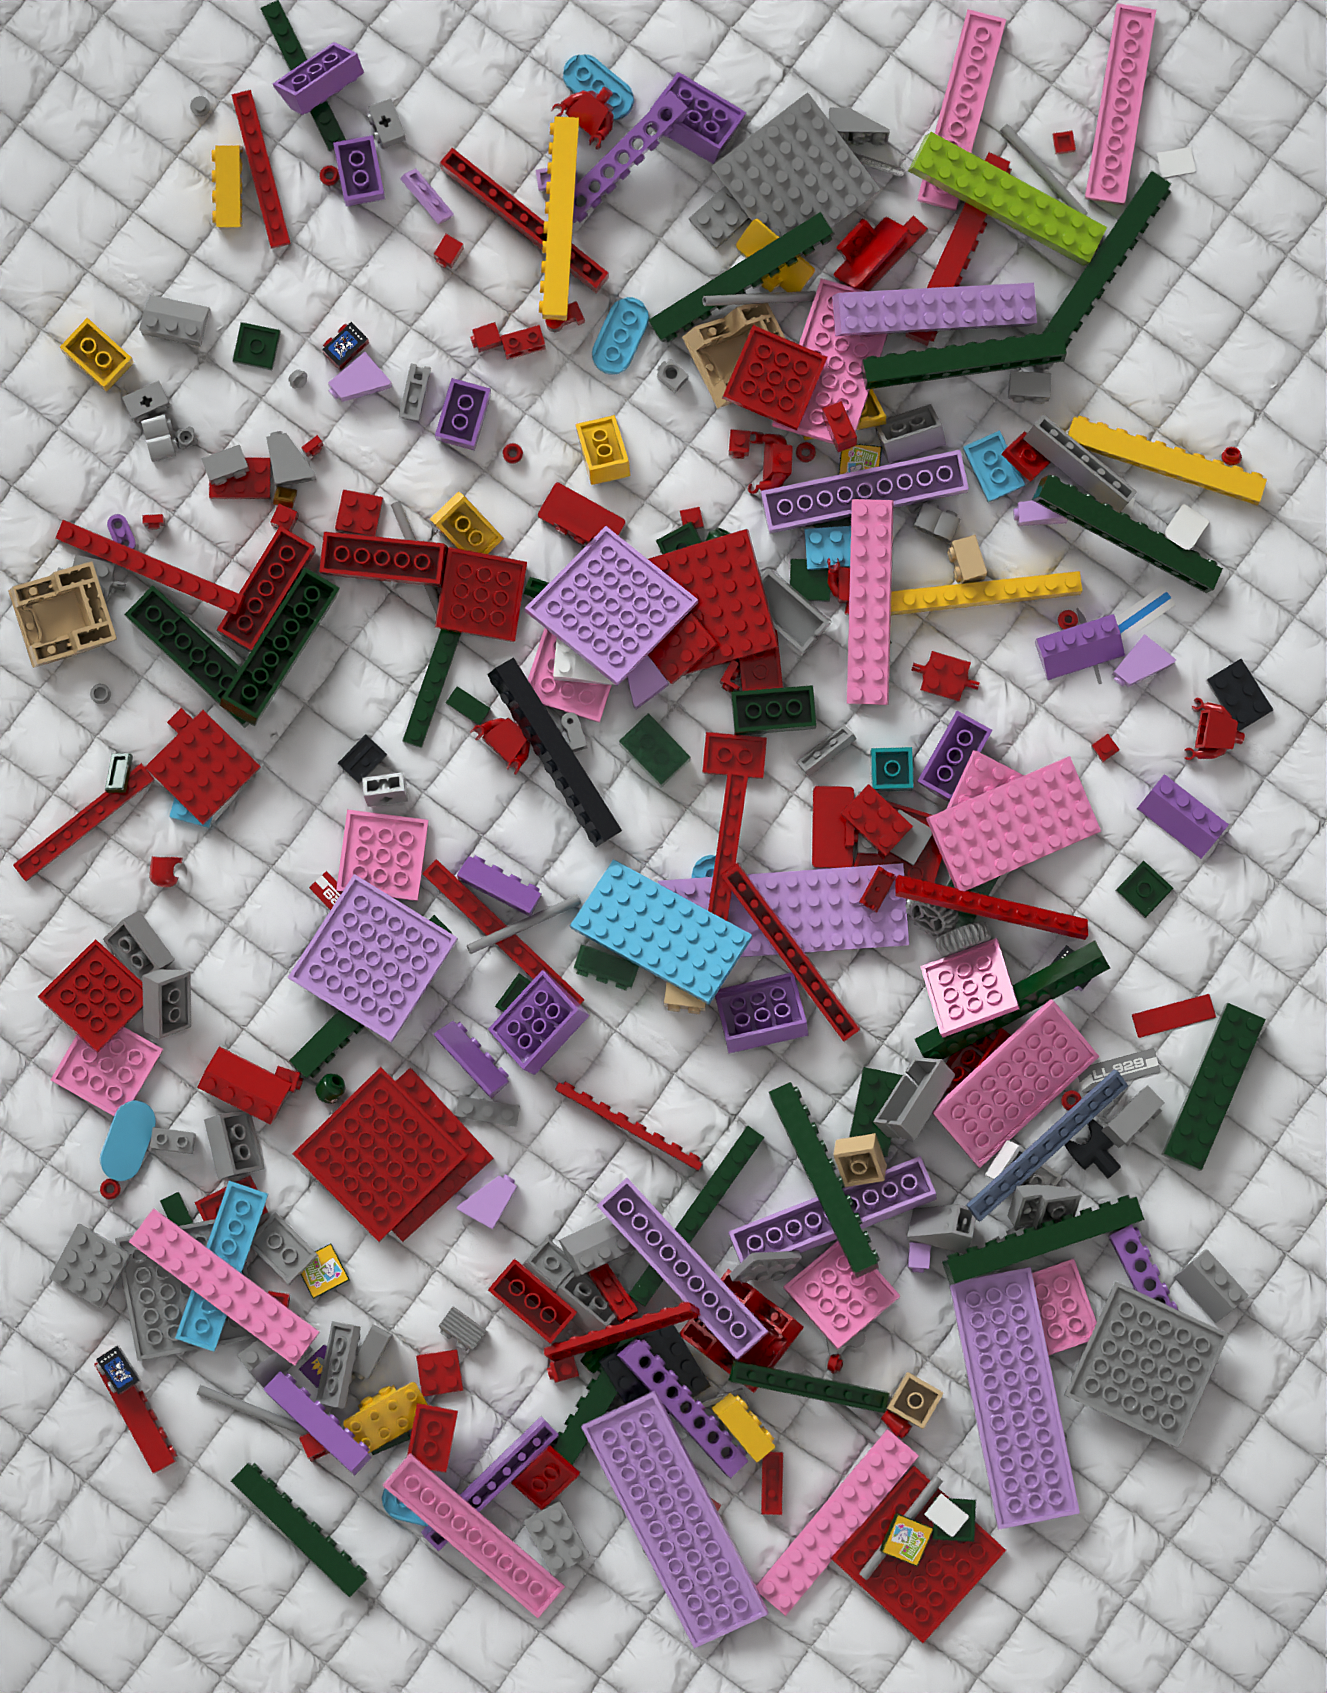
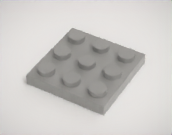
[50,1224,132,1309]

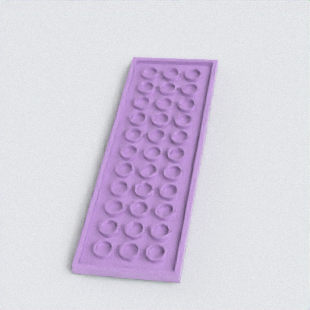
[658,863,909,957]
[949,1267,1080,1530]
[581,1390,769,1648]

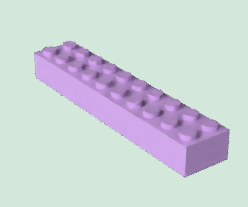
[832,283,1037,336]
[761,450,969,534]
[728,1156,937,1263]
[596,1178,768,1360]

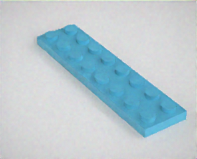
[175,1181,269,1352]

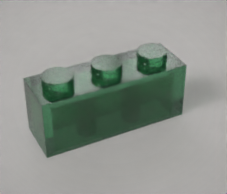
[573,944,640,991]

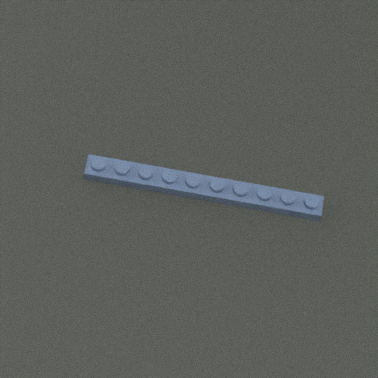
[966,1069,1128,1222]

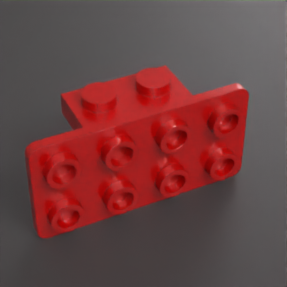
[834,217,909,289]
[538,482,625,545]
[812,786,858,868]

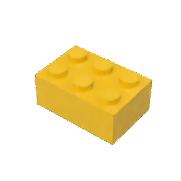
[60,318,134,392]
[711,1393,776,1463]

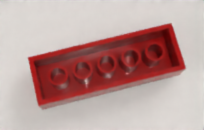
[217,526,317,652]
[319,532,448,587]

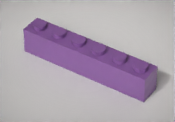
[263,1371,372,1476]

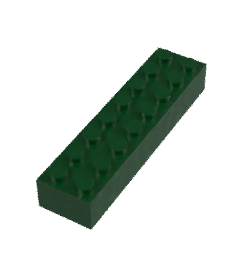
[220,568,340,726]
[124,585,272,728]
[1161,1003,1266,1171]

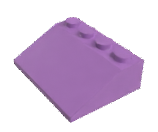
[650,72,747,164]
[488,970,590,1075]
[715,972,809,1054]
[433,1021,509,1099]

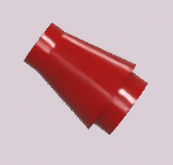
[881,1410,912,1439]

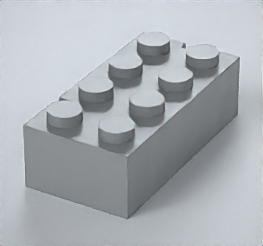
[761,568,832,653]
[874,1057,955,1140]

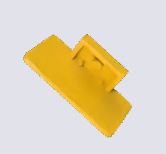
[736,219,815,293]
[343,1382,428,1453]

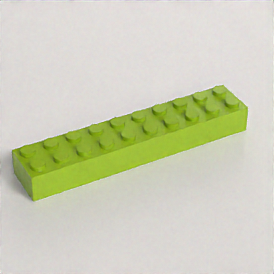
[908,132,1107,266]

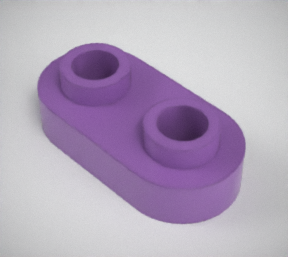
[107,514,136,549]

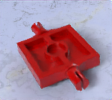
[911,651,980,702]

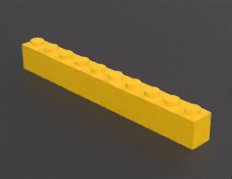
[539,116,579,321]
[1068,416,1267,505]
[891,571,1082,615]

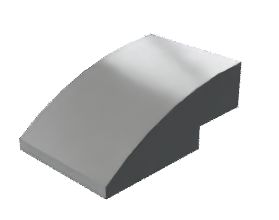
[1007,1185,1081,1230]

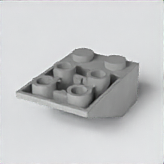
[828,108,890,146]
[907,1204,976,1254]

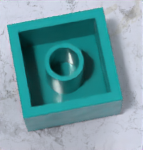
[870,747,914,792]

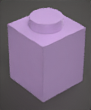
[908,1242,931,1273]

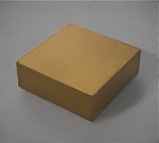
[273,486,297,508]

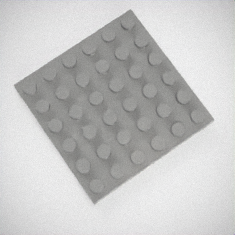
[711,92,881,237]
[115,1219,257,1361]
[1064,1281,1229,1448]

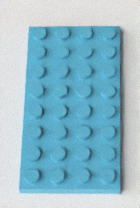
[570,859,753,1005]

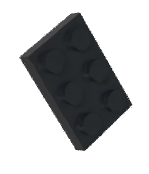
[1206,659,1273,731]

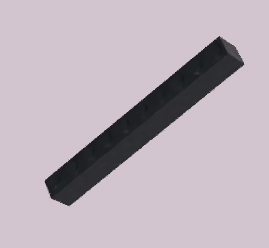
[487,657,622,847]

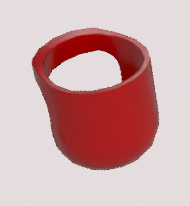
[149,856,183,887]

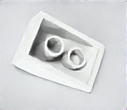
[553,638,615,685]
[985,1140,1062,1194]

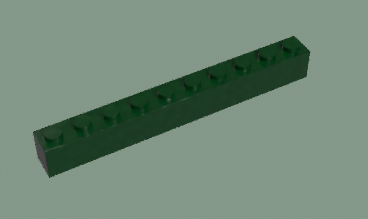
[1042,170,1172,348]
[649,212,835,342]
[861,330,1067,390]
[1032,475,1223,593]
[289,915,452,1079]
[914,941,1110,1060]
[769,1082,880,1278]
[628,1126,764,1306]
[942,1195,1144,1285]

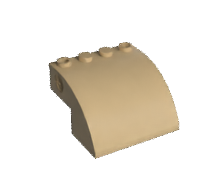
[682,303,786,408]
[8,561,117,668]

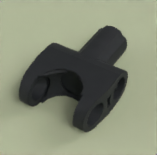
[1064,1119,1121,1179]

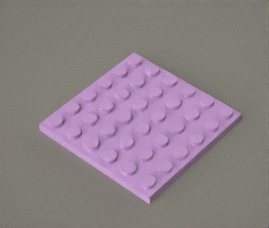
[525,526,698,686]
[287,874,458,1043]

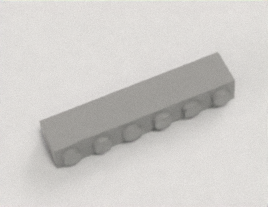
[1023,414,1137,513]

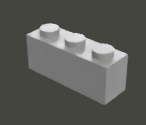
[1101,1085,1165,1148]

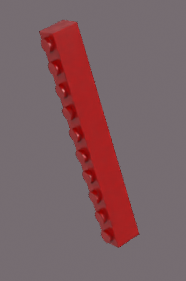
[439,147,609,293]
[905,152,1012,346]
[721,862,860,1042]

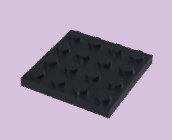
[598,1325,711,1414]

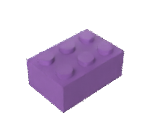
[333,135,385,207]
[435,378,491,451]

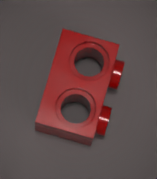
[501,325,546,360]

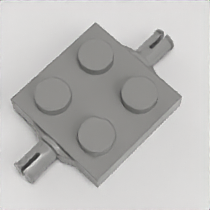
[57,555,126,603]

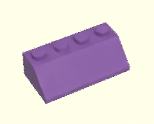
[273,42,364,115]
[1035,614,1125,681]
[917,711,992,802]
[1137,774,1229,859]
[457,855,542,916]

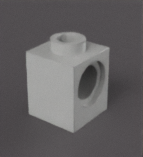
[657,359,689,393]

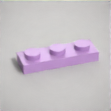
[400,169,454,224]

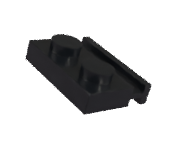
[338,734,387,784]

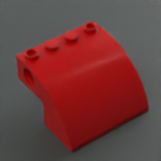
[679,1269,804,1393]

